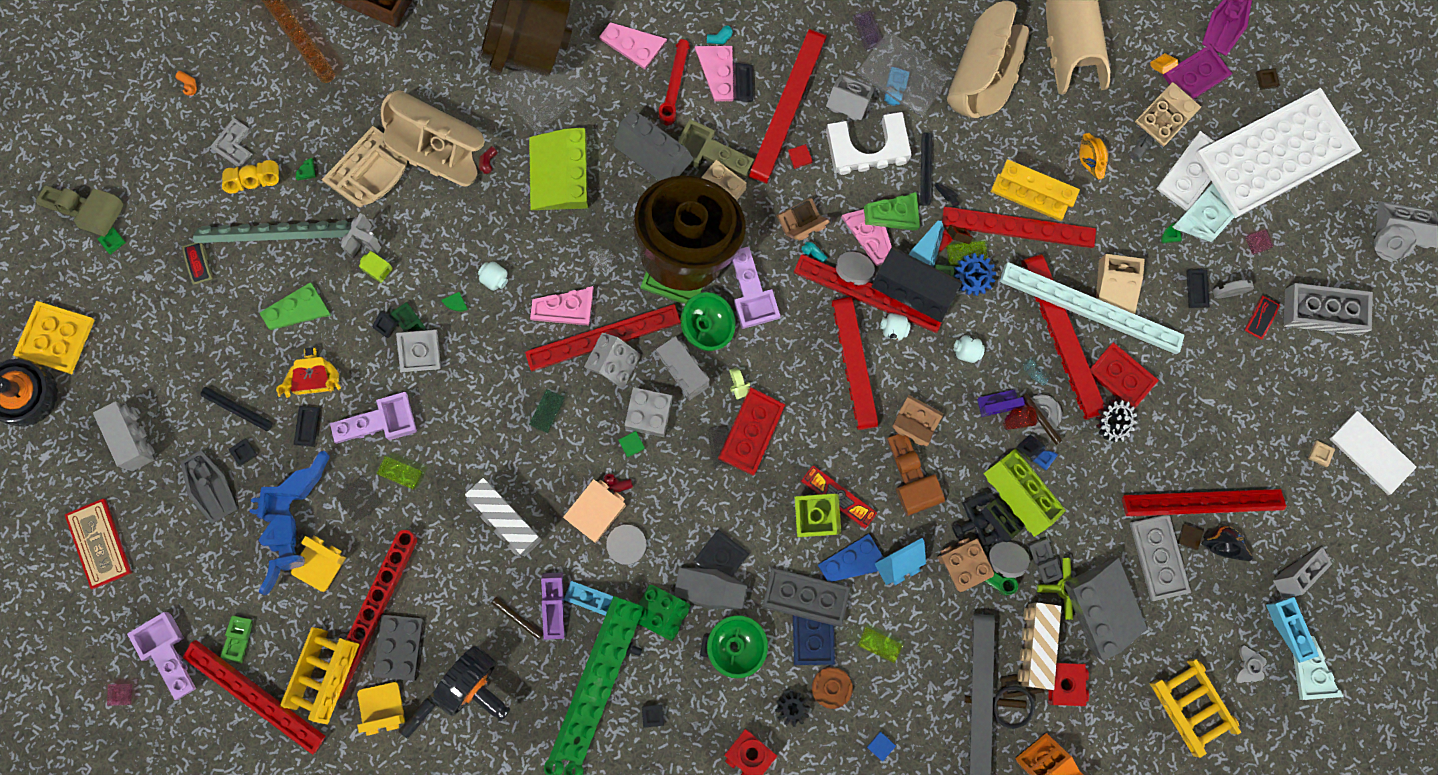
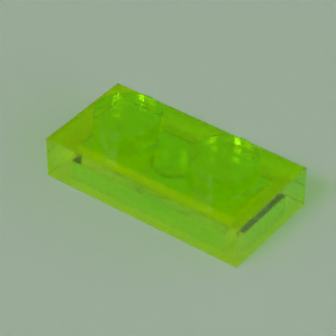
[857,627,903,663]

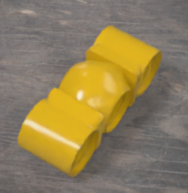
[222,160,279,194]

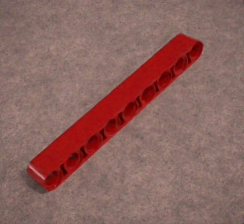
[749,29,827,184]
[1021,254,1104,420]
[338,530,417,700]

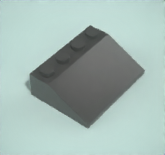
[1064,557,1147,661]

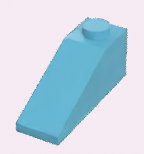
[909,221,945,267]
[564,581,613,616]
[1266,597,1319,663]

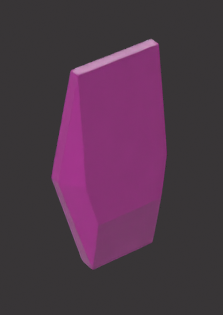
[1202,0,1252,56]

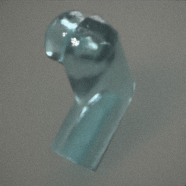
[1023,359,1049,386]

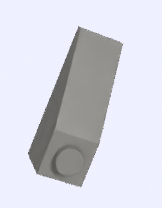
[1273,547,1332,598]

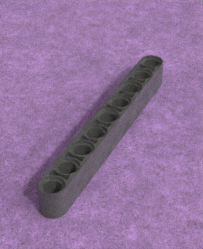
[968,613,995,775]

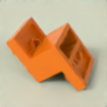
[1015,733,1083,775]

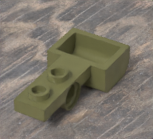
[678,119,754,178]
[36,186,123,237]

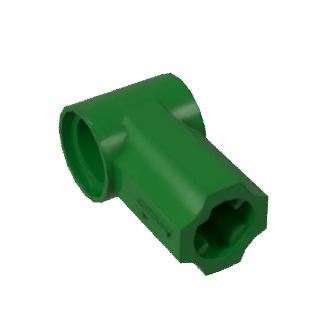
[984,570,1018,596]

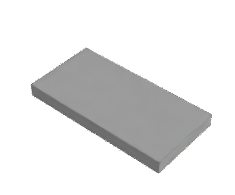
[1130,515,1191,601]

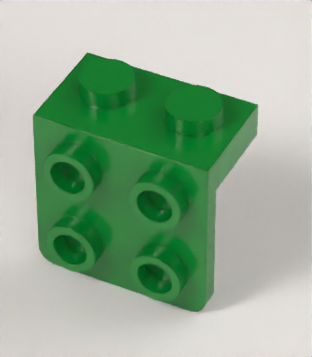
[638,585,691,641]

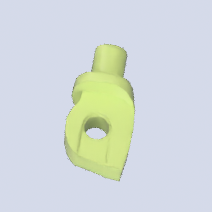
[729,367,750,399]

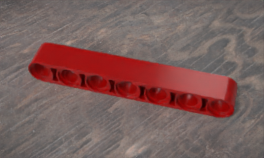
[831,297,878,430]

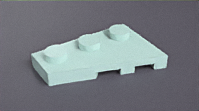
[1293,636,1343,700]

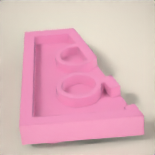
[841,209,892,266]
[530,286,594,326]

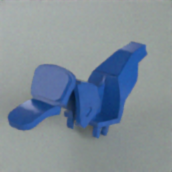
[249,451,330,596]

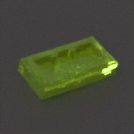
[946,241,988,265]
[377,456,422,490]

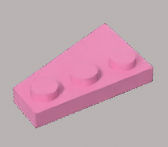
[599,23,667,69]
[695,46,733,101]

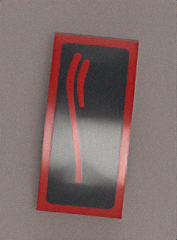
[1244,296,1280,340]

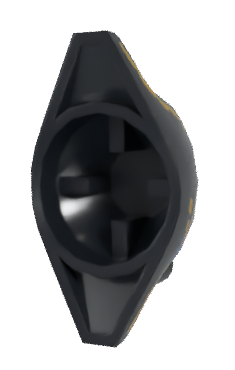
[1201,526,1253,561]

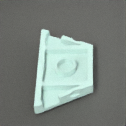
[1173,183,1234,242]

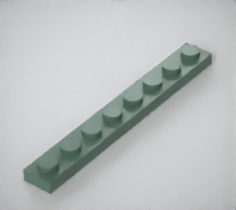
[193,220,352,243]

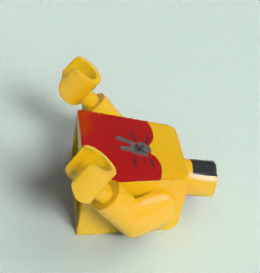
[276,348,341,398]

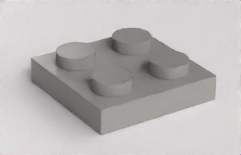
[396,329,441,372]

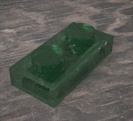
[529,389,565,434]

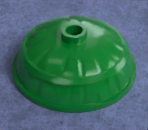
[681,292,735,351]
[707,615,768,678]

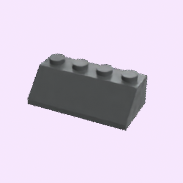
[614,109,693,181]

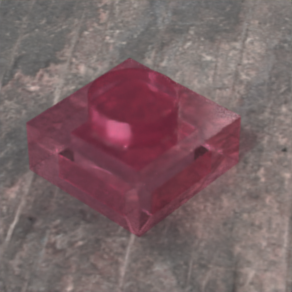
[1246,230,1273,255]
[107,684,132,706]

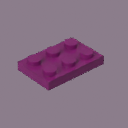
[1163,45,1232,100]

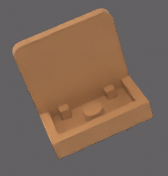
[776,198,829,241]
[892,395,943,446]
[937,537,994,592]

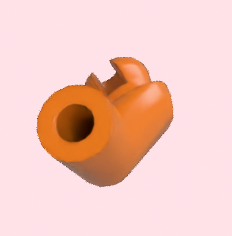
[175,71,197,96]

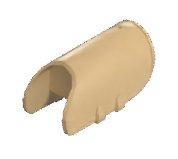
[1046,0,1110,94]
[947,1,1029,118]
[381,90,485,186]

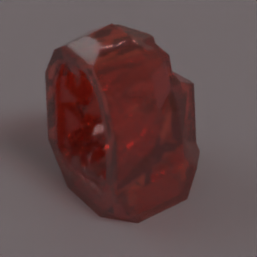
[1003,406,1038,430]

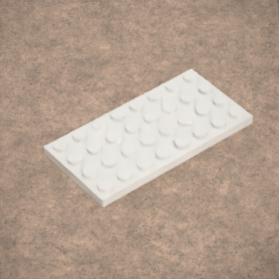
[1195,88,1362,218]

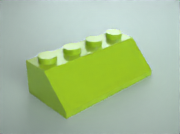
[984,448,1066,537]

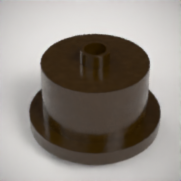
[480,0,572,77]
[633,176,746,291]

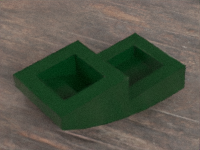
[391,302,427,332]

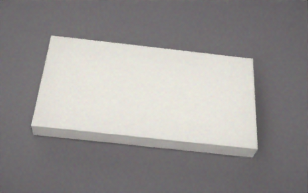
[1156,131,1215,211]
[1329,411,1416,495]

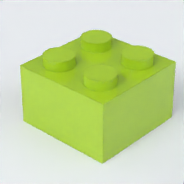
[795,494,842,537]

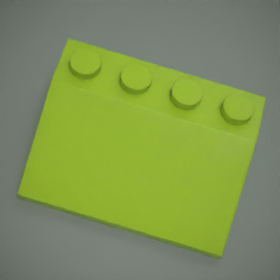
[529,128,588,210]

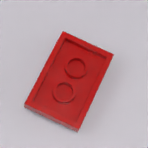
[1090,342,1159,409]

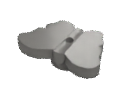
[1235,645,1267,683]

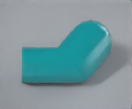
[707,25,733,45]
[802,241,828,263]

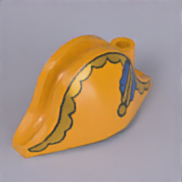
[1079,133,1109,180]

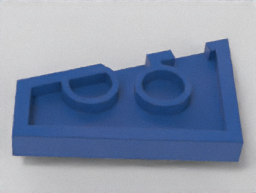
[818,534,884,582]

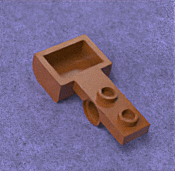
[887,434,945,516]

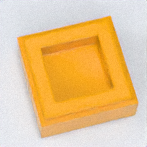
[1150,53,1178,74]

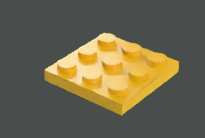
[13,301,95,374]

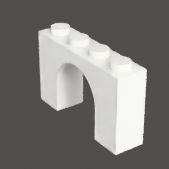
[826,112,911,175]

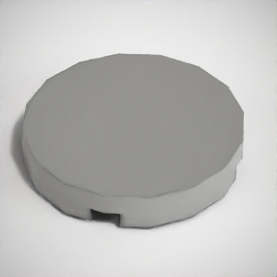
[1374,224,1416,261]
[836,252,875,285]
[1213,280,1254,299]
[1022,394,1062,434]
[606,525,646,565]
[988,542,1030,578]

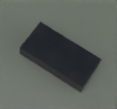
[733,62,753,102]
[1186,270,1210,308]
[293,406,320,447]

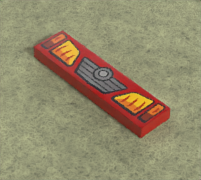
[801,466,877,529]

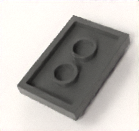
[373,615,423,681]

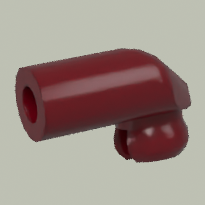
[479,146,498,174]
[604,474,633,492]

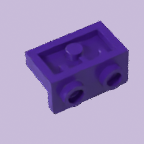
[977,390,1025,417]

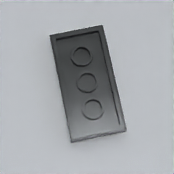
[762,568,851,627]

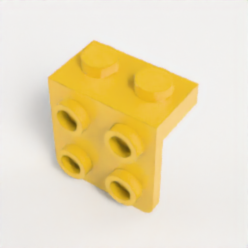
[291,535,346,592]
[357,682,405,736]

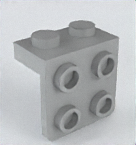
[584,333,640,388]

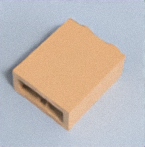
[563,479,626,543]

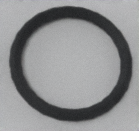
[993,685,1035,729]

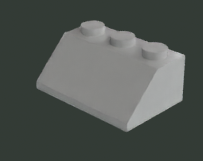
[1376,201,1438,248]

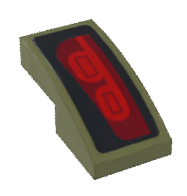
[182,243,213,285]

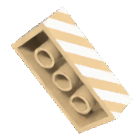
[1018,603,1061,690]

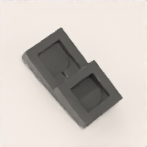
[1027,537,1063,584]

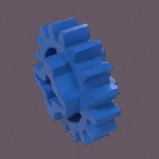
[953,253,996,296]

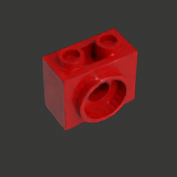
[1048,663,1089,706]
[724,728,777,775]

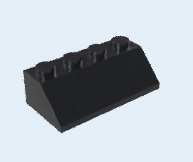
[872,247,962,322]

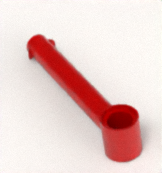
[659,39,690,126]

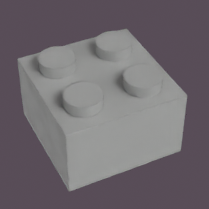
[625,387,672,437]

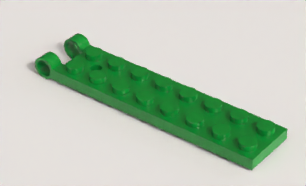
[544,596,644,775]

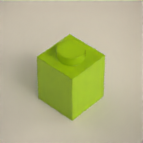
[359,251,393,283]

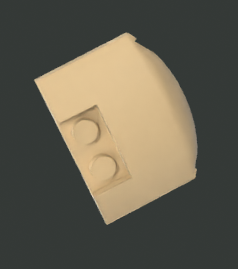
[322,126,407,207]

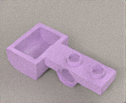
[732,247,780,329]
[330,392,417,444]
[127,612,196,700]

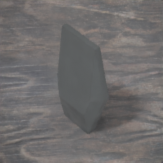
[180,450,238,524]
[674,567,747,609]

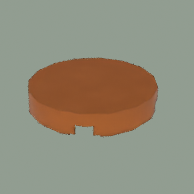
[812,667,853,709]

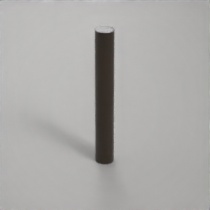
[1020,393,1062,445]
[491,597,543,640]
[964,695,1026,709]

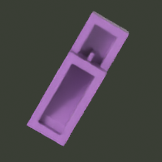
[541,572,565,640]

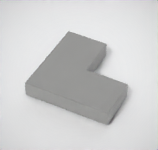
[210,118,253,169]

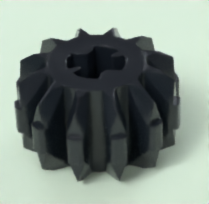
[775,691,810,727]

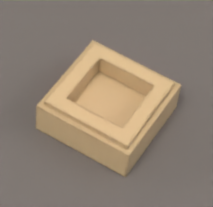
[1308,441,1335,467]

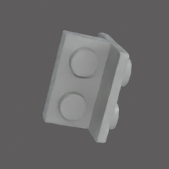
[341,213,381,258]

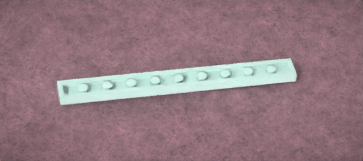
[1000,262,1184,354]

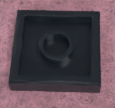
[693,529,749,577]

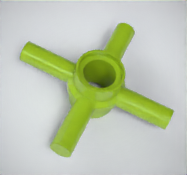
[1037,558,1073,620]

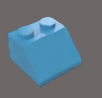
[875,538,926,585]

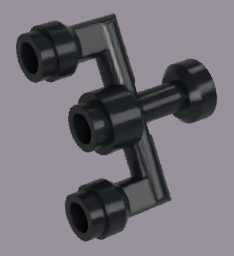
[952,491,1004,548]

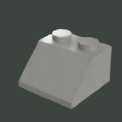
[826,74,875,120]

